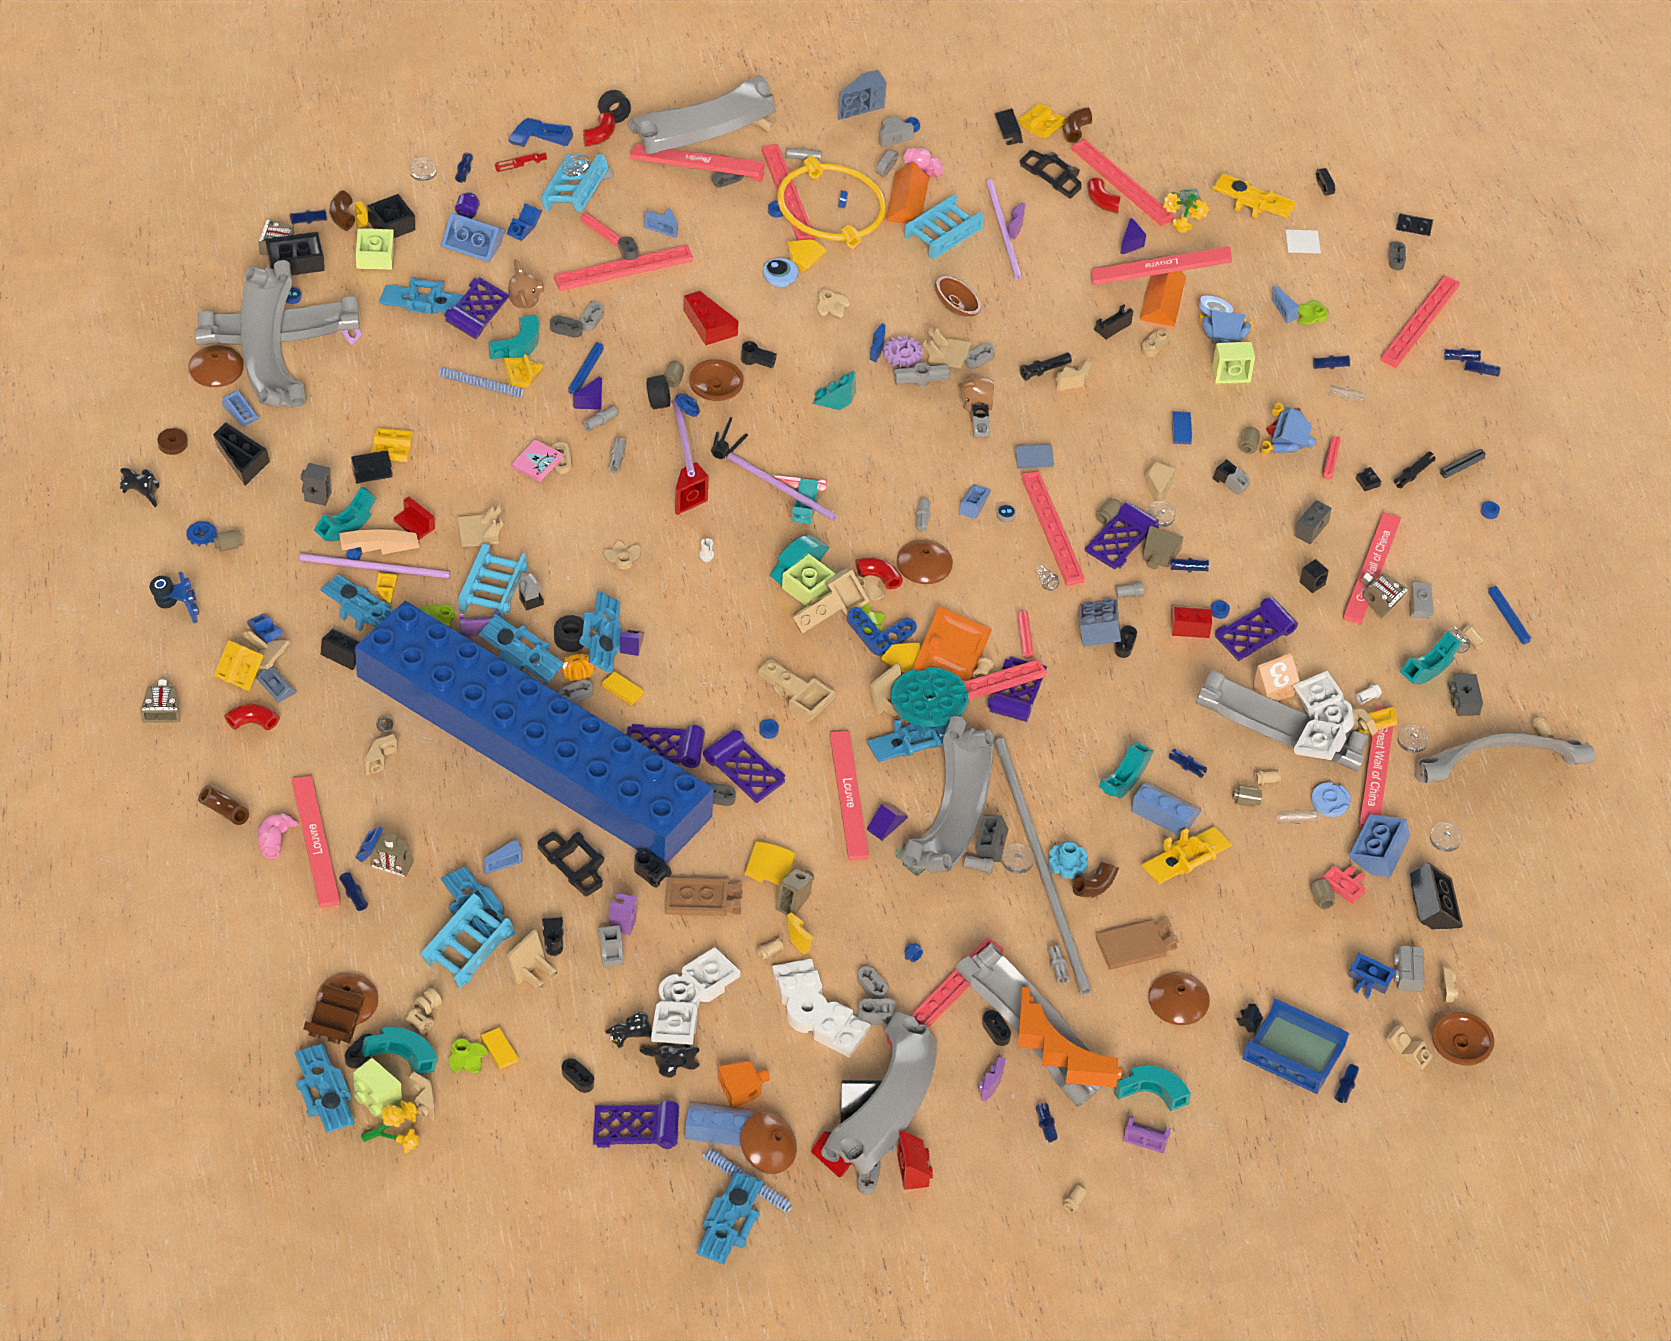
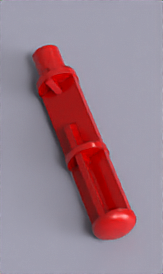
[495,153,547,172]

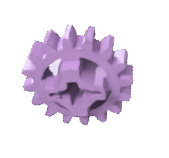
[884,335,923,369]

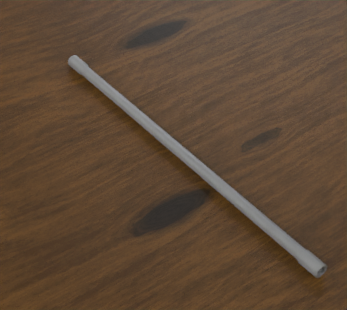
[994,738,1092,995]

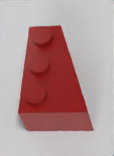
[683,291,739,346]

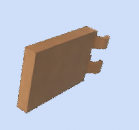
[665,877,743,916]
[1096,919,1178,970]

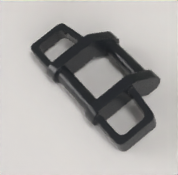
[1020,150,1082,199]
[538,832,605,896]

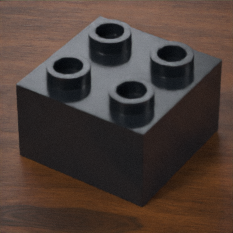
[367,194,415,238]

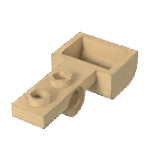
[791,568,870,634]
[758,659,836,723]

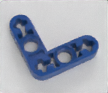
[846,607,917,656]

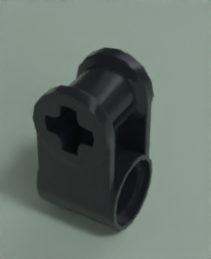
[634,850,672,888]
[542,917,564,956]

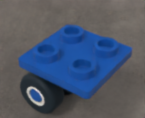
[149,572,199,623]

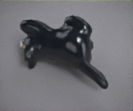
[120,468,160,507]
[605,1012,652,1048]
[639,1044,700,1078]

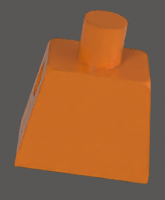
[718,1061,770,1108]

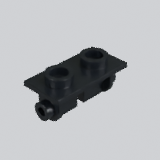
[1396,213,1433,236]

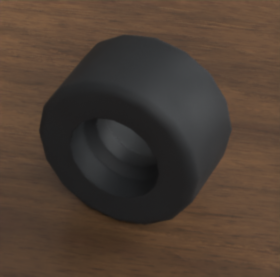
[598,90,631,123]
[646,375,671,409]
[554,615,585,652]

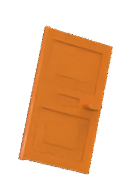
[912,606,991,682]

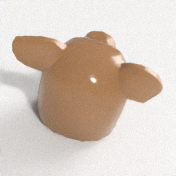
[508,259,544,309]
[958,376,994,412]

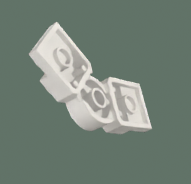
[1293,671,1355,760]
[651,947,741,1044]
[772,959,871,1058]

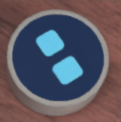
[997,504,1016,522]

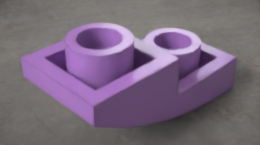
[1008,202,1025,240]
[979,1057,1006,1102]

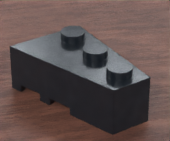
[213,422,270,486]

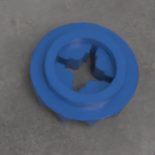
[675,393,700,417]
[186,521,217,546]

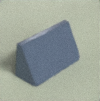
[1015,444,1054,469]
[256,666,297,703]

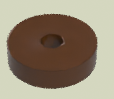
[157,428,188,455]

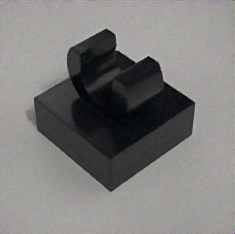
[1356,467,1382,491]
[1236,1004,1263,1033]

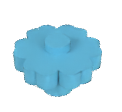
[1048,842,1088,879]

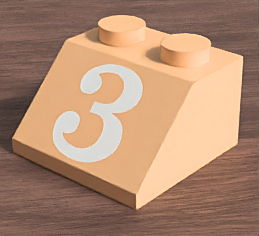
[1253,653,1300,702]

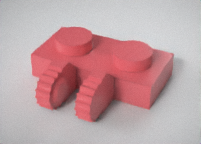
[1322,866,1366,904]

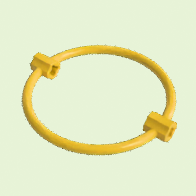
[777,156,886,248]

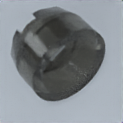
[376,717,393,732]

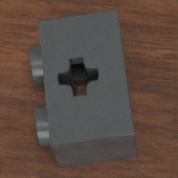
[301,463,332,506]
[1294,500,1332,544]
[1449,674,1483,716]
[975,815,1009,862]

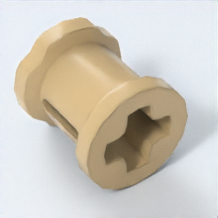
[972,657,994,679]
[406,1008,434,1035]

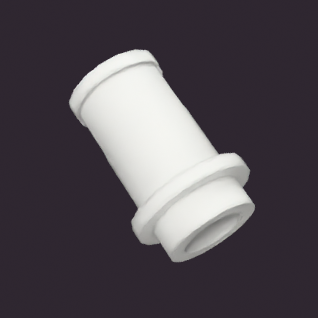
[699,538,714,562]
[1356,684,1382,705]

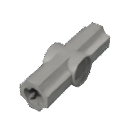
[894,363,950,387]

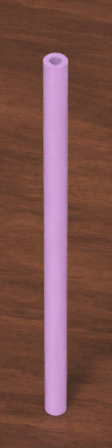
[986,179,1022,280]
[673,399,695,477]
[727,453,837,521]
[300,553,450,579]

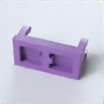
[460,611,498,637]
[609,894,637,935]
[1124,1116,1171,1153]

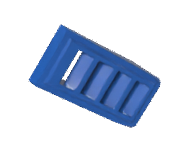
[535,123,573,146]

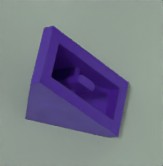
[1120,218,1146,254]
[573,377,602,410]
[620,629,644,656]
[867,804,908,841]

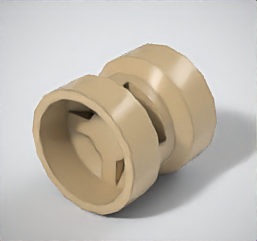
[413,988,442,1016]

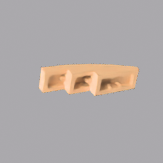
[339,529,419,555]

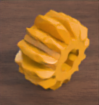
[561,653,594,681]

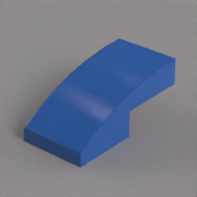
[508,118,542,147]
[870,323,886,362]
[1172,411,1192,445]
[247,614,283,643]
[355,826,383,862]

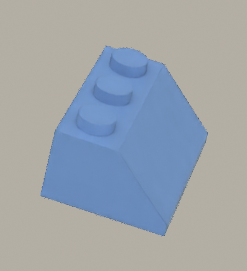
[441,213,505,262]
[1131,783,1202,836]
[1349,814,1411,877]
[685,1102,753,1147]

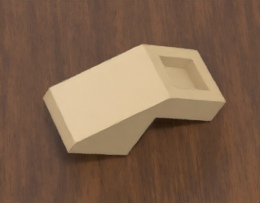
[1056,361,1093,391]
[1349,709,1378,735]
[364,734,397,775]
[1385,1025,1433,1070]
[409,1072,435,1121]

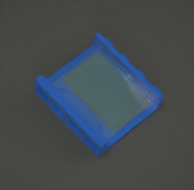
[1242,999,1350,1094]

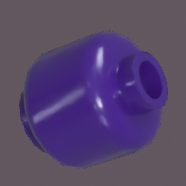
[455,192,480,218]

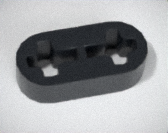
[1316,168,1335,196]
[1114,626,1137,658]
[982,1010,1011,1046]
[344,1034,372,1069]
[561,1058,594,1093]

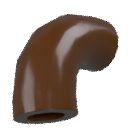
[1063,107,1092,143]
[329,190,355,231]
[198,785,249,825]
[1073,862,1119,898]

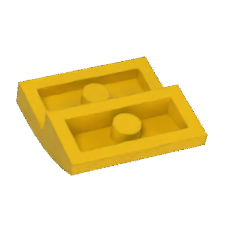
[1018,103,1066,139]
[371,427,413,462]
[214,640,264,691]
[744,841,796,886]

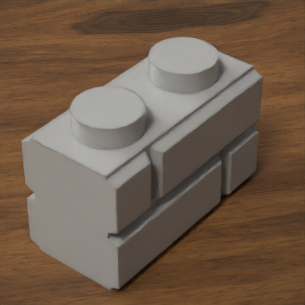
[1393,946,1425,992]

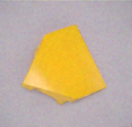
[787,240,827,273]
[503,354,544,388]
[881,643,921,674]

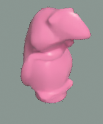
[903,148,944,178]
[258,813,298,859]

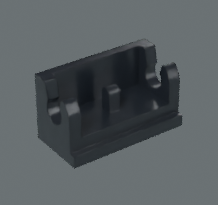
[994,108,1023,145]
[1094,304,1133,339]
[351,450,392,484]
[320,629,359,670]

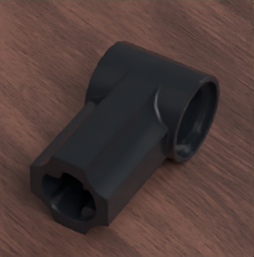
[740,341,777,368]

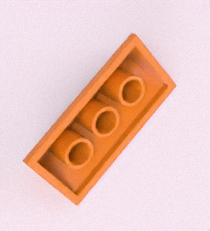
[886,162,929,224]
[1140,271,1186,327]

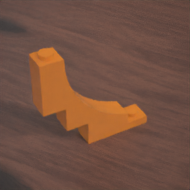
[1018,987,1122,1087]

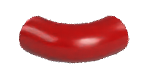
[583,112,615,147]
[1087,178,1121,213]
[856,557,903,590]
[224,704,280,731]

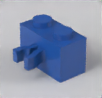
[1348,953,1396,999]

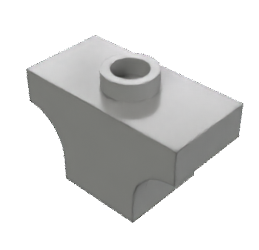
[879,116,914,147]
[1409,582,1434,619]
[597,926,624,967]

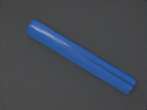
[568,342,604,394]
[1488,586,1531,644]

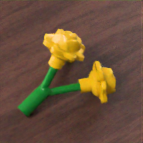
[1163,193,1209,233]
[361,1100,419,1154]

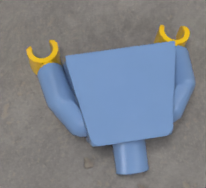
[1199,310,1254,344]
[1261,403,1316,455]

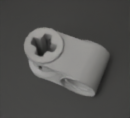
[857,998,896,1026]

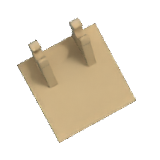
[923,327,972,368]
[457,505,504,547]
[238,630,290,669]
[871,663,902,720]
[507,930,557,991]

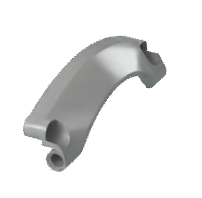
[629,76,776,154]
[241,260,306,408]
[195,296,360,345]
[1196,670,1369,771]
[902,716,994,873]
[1415,733,1595,783]
[955,943,1103,1107]
[821,1012,937,1174]

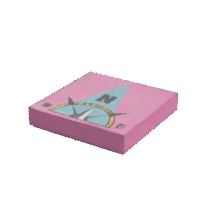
[511,440,563,482]

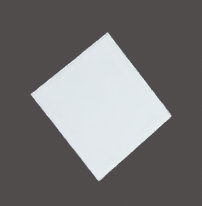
[1286,230,1321,254]

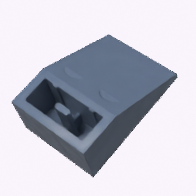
[838,70,887,120]
[1080,598,1121,647]

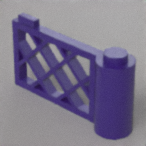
[444,277,509,339]
[1085,501,1160,570]
[1215,597,1298,661]
[987,657,1047,722]
[626,724,705,768]
[703,729,785,803]
[593,1101,679,1149]

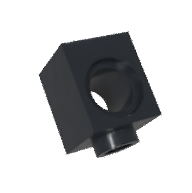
[1300,559,1329,593]

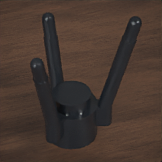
[711,417,748,459]

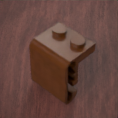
[303,984,364,1045]

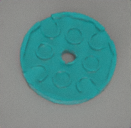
[891,667,969,727]

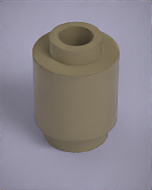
[664,361,684,388]
[1239,427,1260,454]
[1096,498,1122,525]
[213,530,243,552]
[1232,785,1262,807]
[1310,879,1335,909]

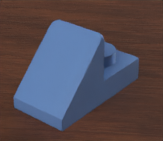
[644,208,678,238]

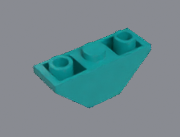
[812,371,856,410]

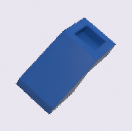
[506,203,542,241]

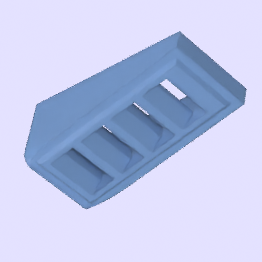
[1272,286,1299,323]
[222,390,259,427]
[960,485,991,518]
[483,840,522,874]

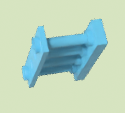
[541,154,609,212]
[904,194,984,260]
[458,544,528,619]
[420,893,514,989]

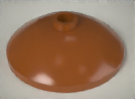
[935,276,981,317]
[189,345,244,387]
[689,359,744,401]
[897,540,953,584]
[316,973,378,1025]
[1149,973,1210,1025]
[1432,1012,1494,1066]
[740,1112,797,1174]

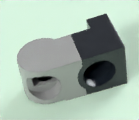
[970,405,989,438]
[1213,459,1250,494]
[519,574,544,611]

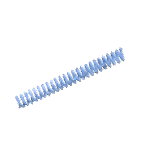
[439,366,524,398]
[703,1149,792,1213]

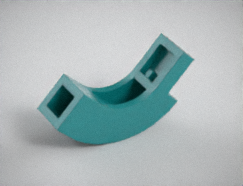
[489,315,539,360]
[792,478,820,524]
[314,487,377,542]
[769,535,830,585]
[1400,630,1463,684]
[1099,741,1154,799]
[361,1027,438,1074]
[1114,1066,1191,1111]

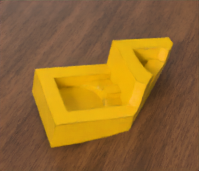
[355,201,368,228]
[375,573,398,605]
[787,912,813,955]

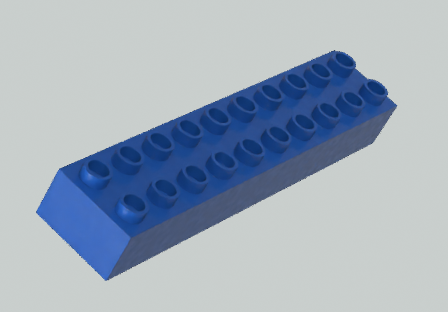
[355,601,714,864]

